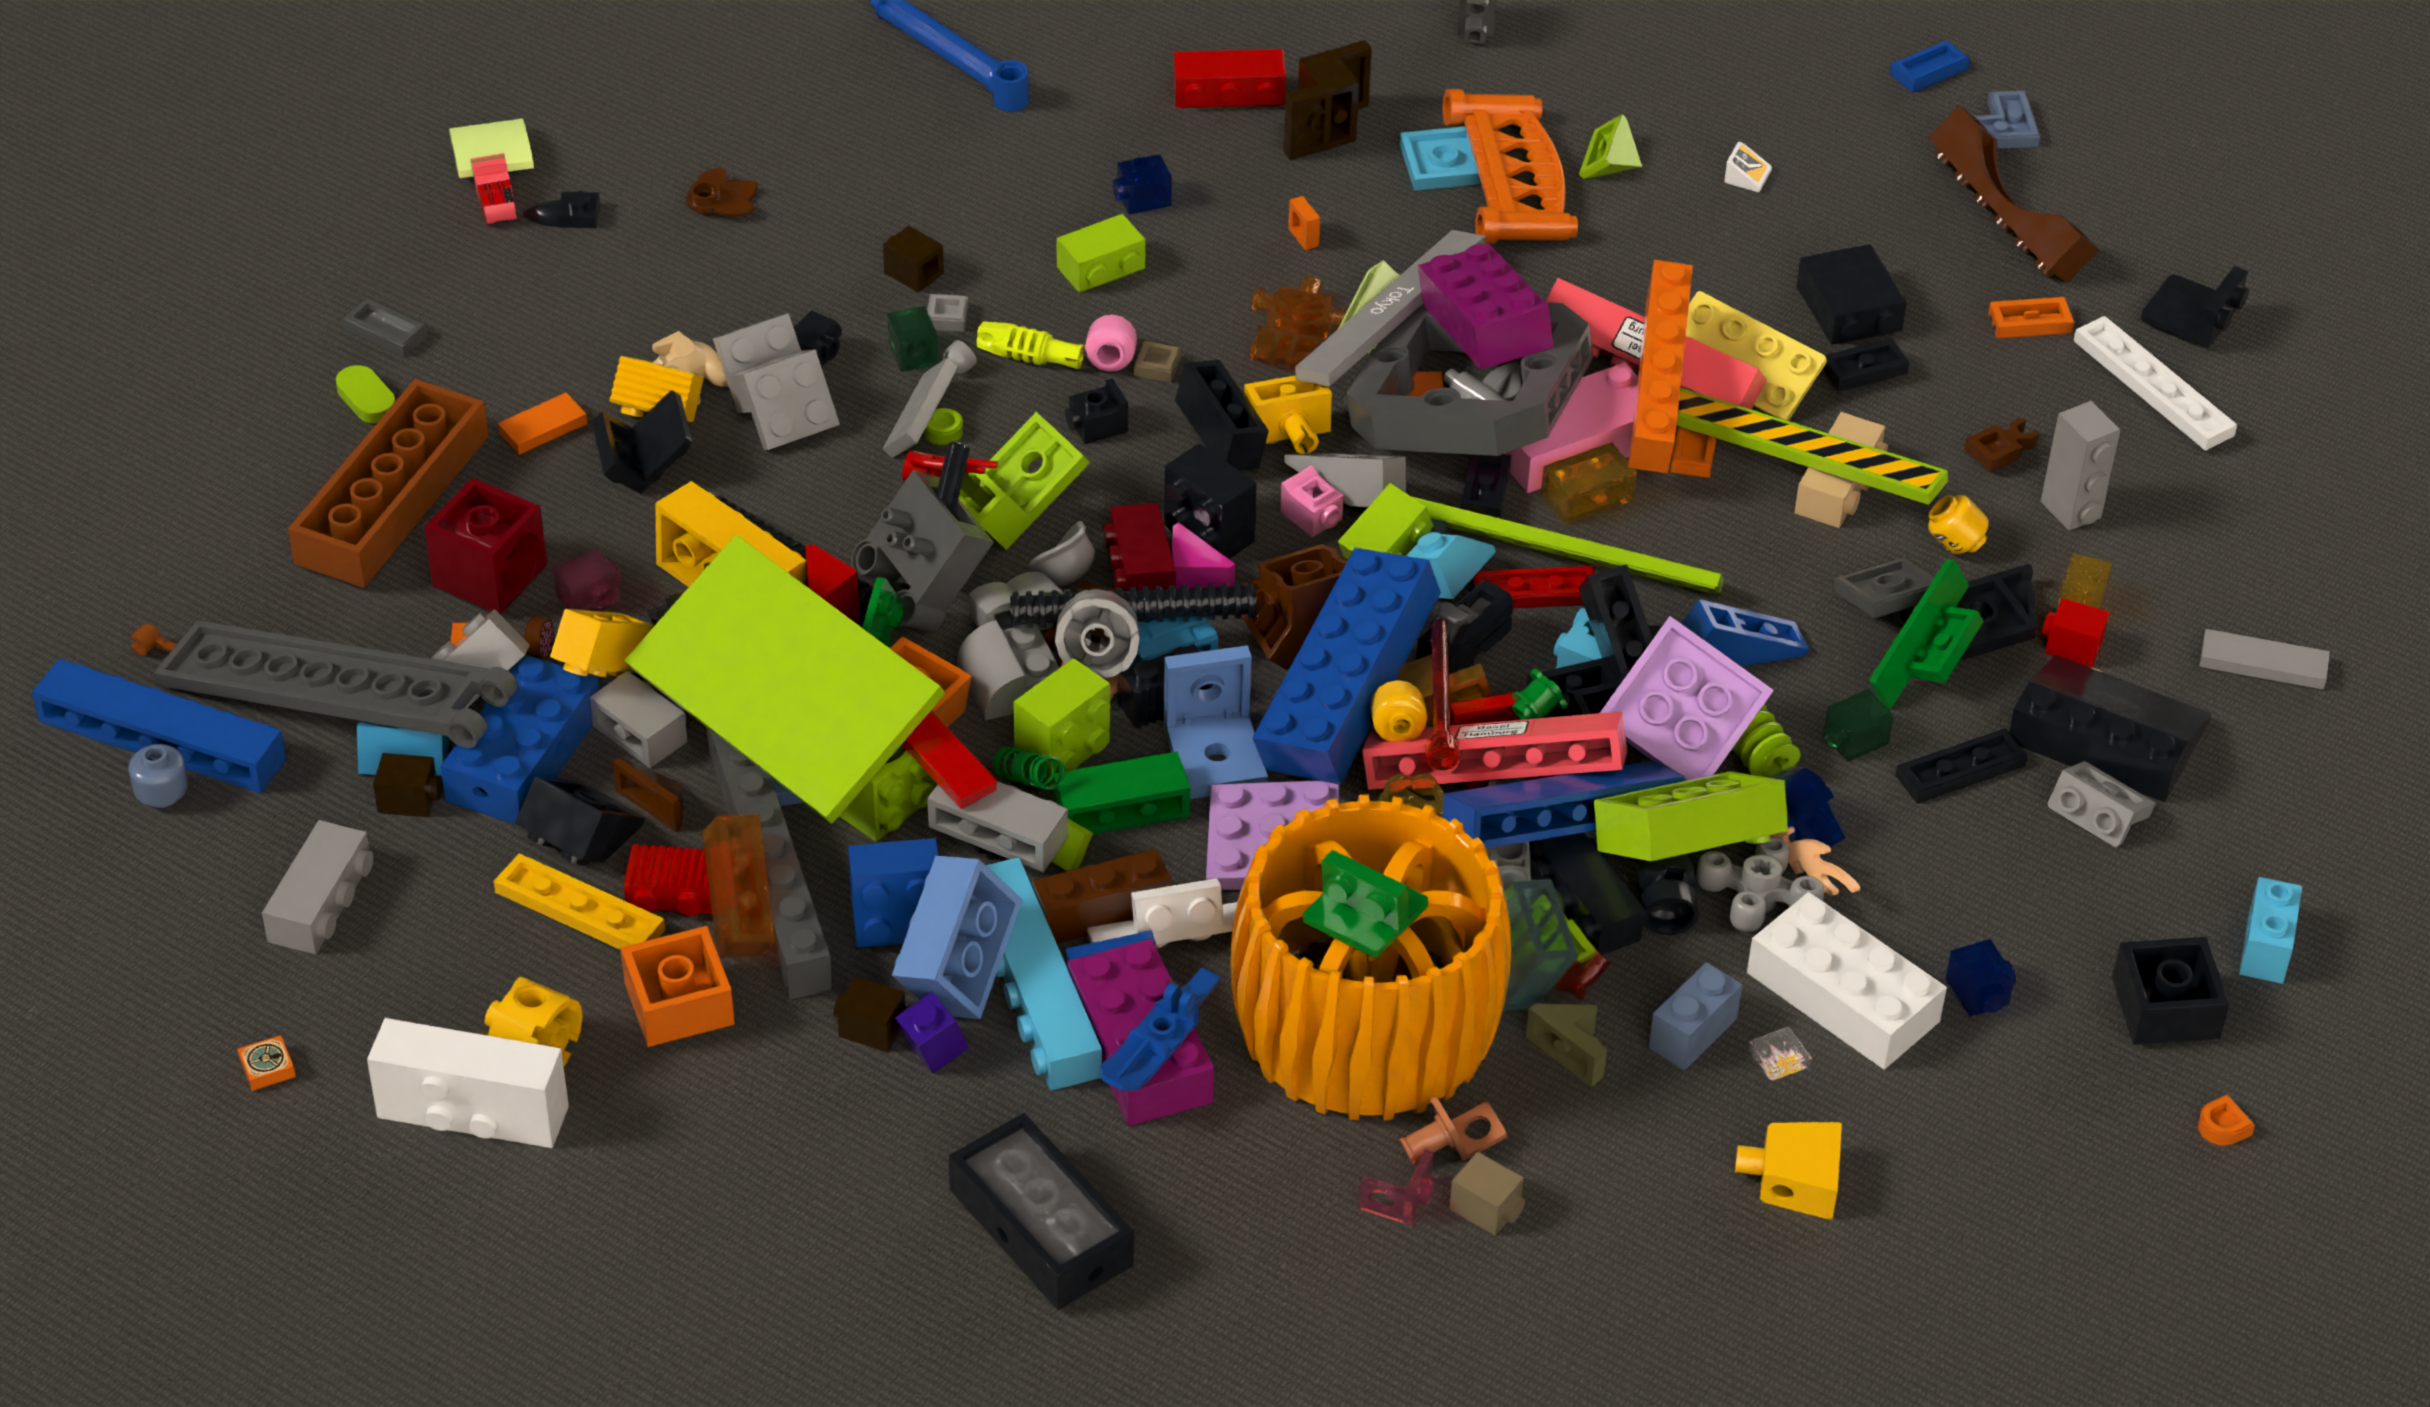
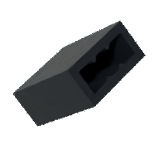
[1796,244,1907,345]

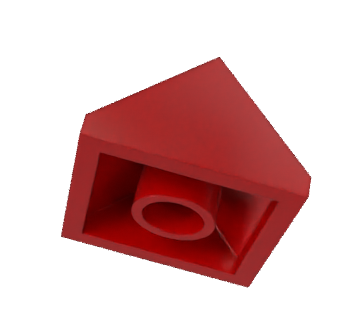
[806,544,860,626]

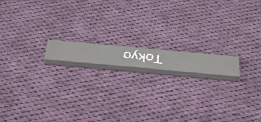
[1295,230,1486,387]

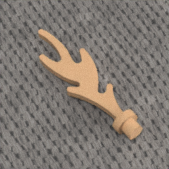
[1771,827,1860,896]

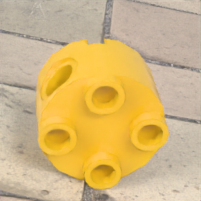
[484,977,583,1066]

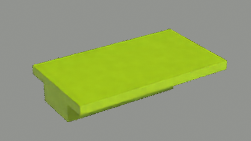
[624,534,946,824]

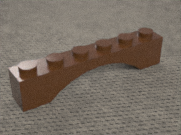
[1928,105,2099,283]

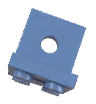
[1164,645,1268,799]

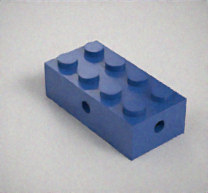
[440,654,599,825]

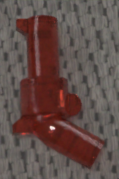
[1522,952,1611,1000]

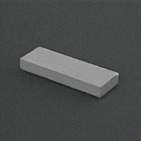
[882,358,957,458]
[2199,629,2330,690]

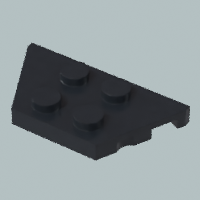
[1890,563,2037,660]

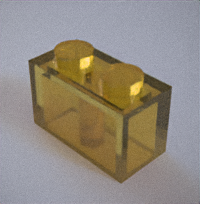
[1541,442,1637,525]

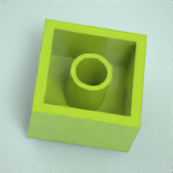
[1014,658,1110,786]

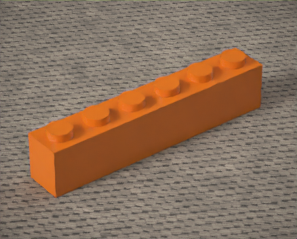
[1628,260,1693,474]

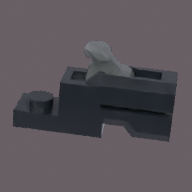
[1416,579,1514,677]

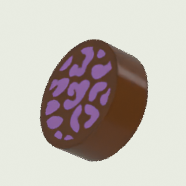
[524,617,554,659]

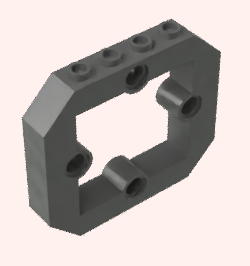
[1344,302,1593,456]

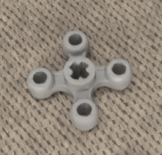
[1696,836,1824,932]

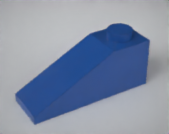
[1681,599,1810,666]

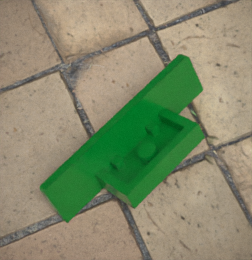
[1870,559,1984,709]

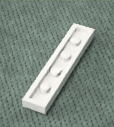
[2074,316,2237,451]

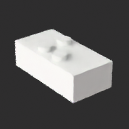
[367,1018,569,1148]

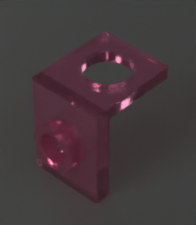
[1359,1149,1435,1225]

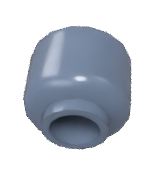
[128,744,189,808]

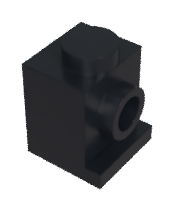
[793,310,842,368]
[1065,378,1128,444]

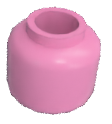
[1085,314,1137,372]

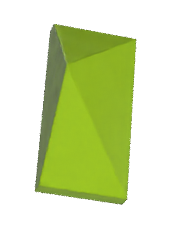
[1579,114,1642,179]

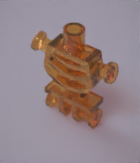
[1250,276,1349,369]

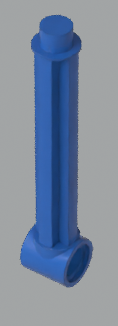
[870,0,1029,112]

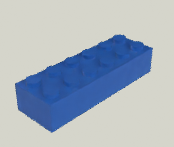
[1252,548,1441,785]

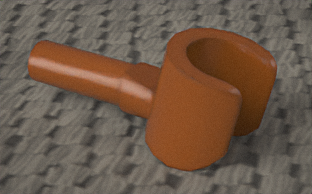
[130,624,177,656]

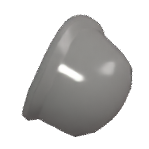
[1027,521,1095,587]

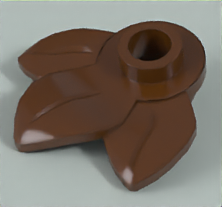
[686,167,757,217]

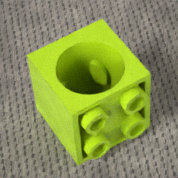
[840,745,936,842]

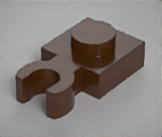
[1965,418,2039,472]

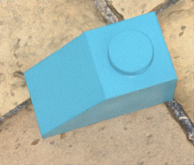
[1406,532,1496,599]

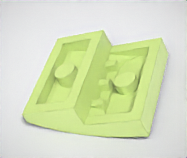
[449,118,534,178]

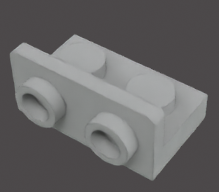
[2048,761,2156,847]

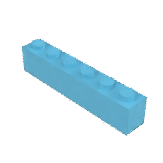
[986,857,1102,1091]

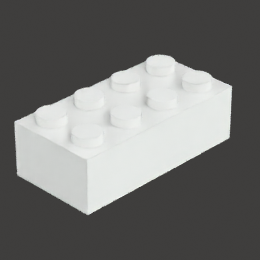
[1747,892,1947,1070]

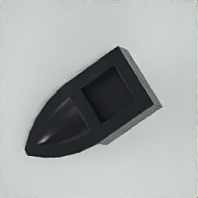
[523,191,600,228]

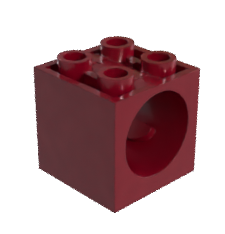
[424,478,547,615]

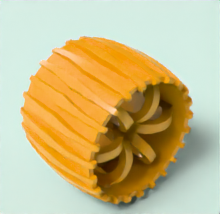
[1230,795,1511,1121]

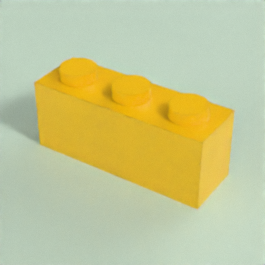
[550,609,655,677]

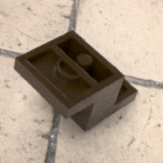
[1284,40,1372,160]

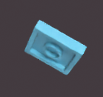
[1399,126,1481,191]

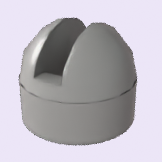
[942,340,977,374]

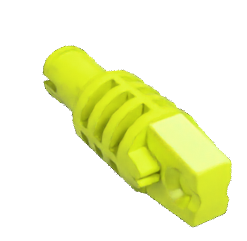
[977,321,1085,370]

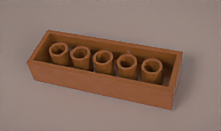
[288,379,489,588]

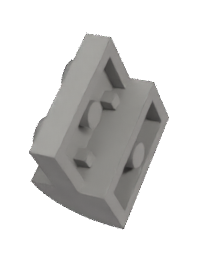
[957,620,1059,721]

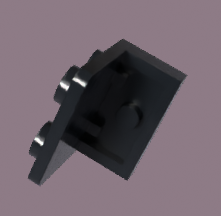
[2141,266,2249,348]
[592,391,692,494]

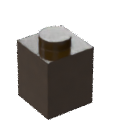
[883,225,944,293]
[373,753,442,817]
[834,977,906,1053]

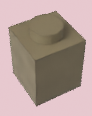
[1449,1152,1525,1236]

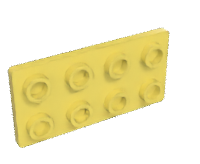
[1686,291,1827,421]

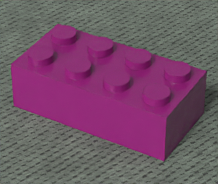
[1418,244,1554,370]
[1068,938,1214,1127]

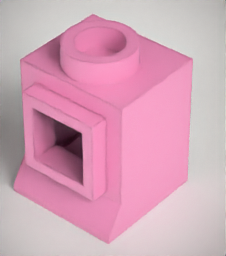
[1280,465,1344,538]

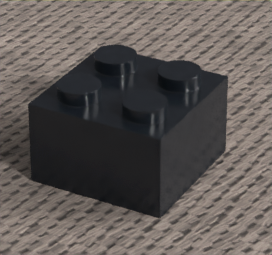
[1164,443,1257,559]
[2112,937,2230,1045]

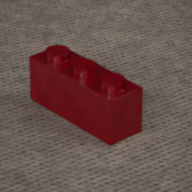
[1103,503,1176,591]

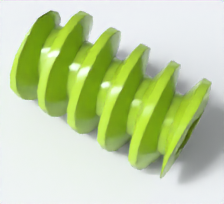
[1732,703,1801,779]

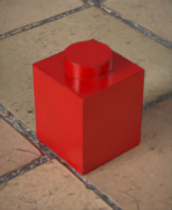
[2042,598,2110,668]

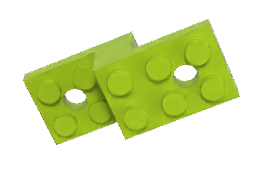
[958,412,1090,550]

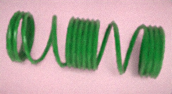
[993,746,1065,791]

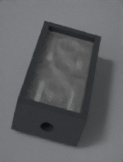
[949,1112,1134,1310]

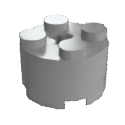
[1055,589,1140,679]

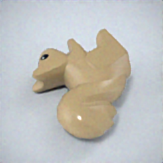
[652,331,729,405]

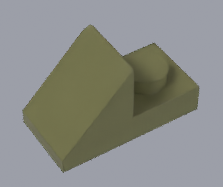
[1526,1004,1607,1087]

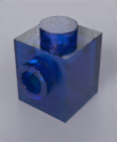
[1113,154,1172,214]
[1945,939,2016,1017]

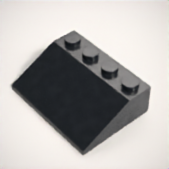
[2009,655,2212,803]

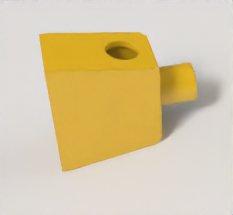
[1735,1122,1842,1220]

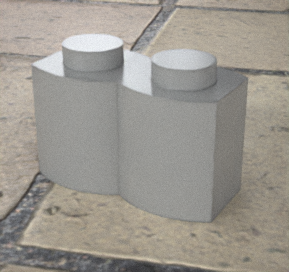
[968,571,1063,630]

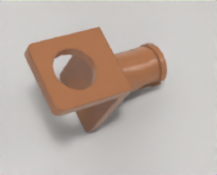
[1399,1096,1507,1165]

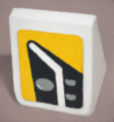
[1724,142,1772,193]

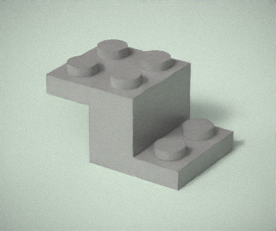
[713,313,840,450]

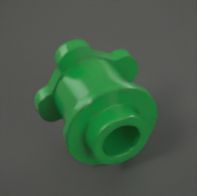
[1512,668,1568,720]

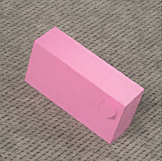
[1505,362,1638,493]

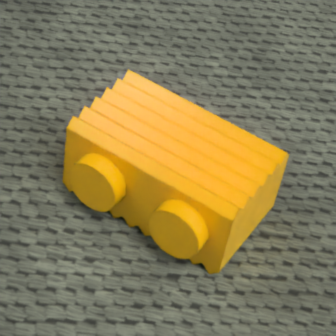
[610,356,704,422]

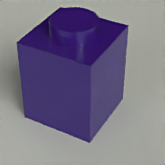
[895,992,969,1074]

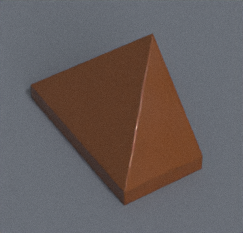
[613,757,682,832]

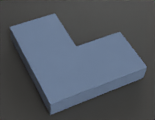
[1975,91,2040,149]

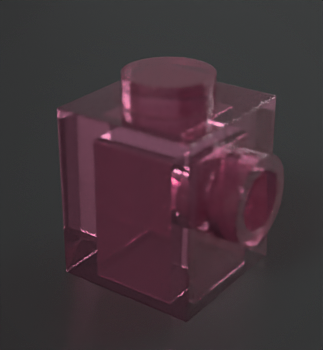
[553,548,622,611]

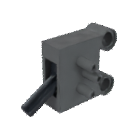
[851,442,994,633]

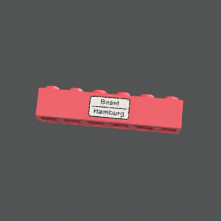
[1545,278,1767,410]
[1362,712,1628,790]

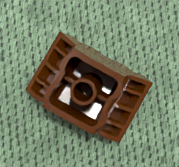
[1241,544,1349,670]

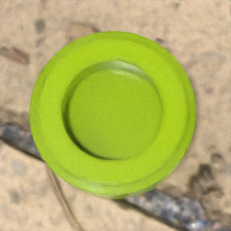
[924,408,963,445]

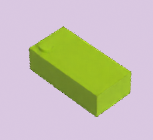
[1594,771,1788,861]

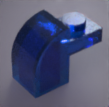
[1769,766,1846,847]

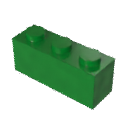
[1053,751,1191,834]

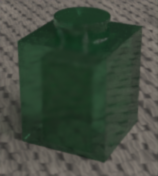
[887,306,939,372]
[1823,689,1894,762]

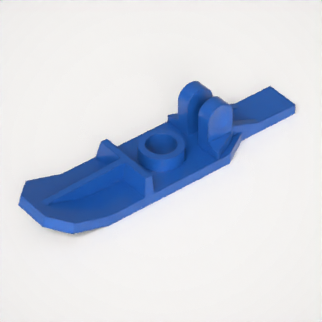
[1099,967,1221,1091]

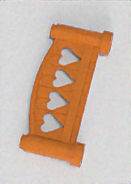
[1443,89,1578,245]

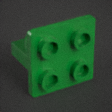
[1303,850,1429,958]

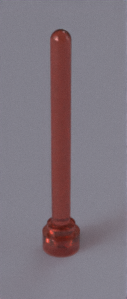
[1425,618,1460,770]

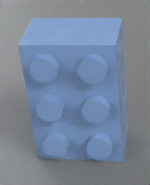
[892,856,1023,1019]

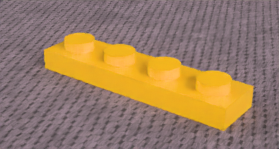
[494,853,665,950]

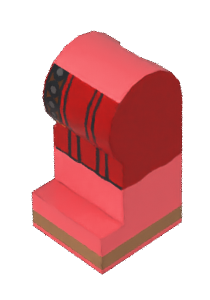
[470,153,517,225]

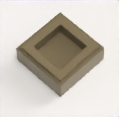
[1134,341,1181,383]

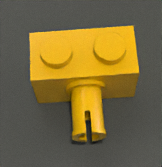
[1244,375,1332,454]

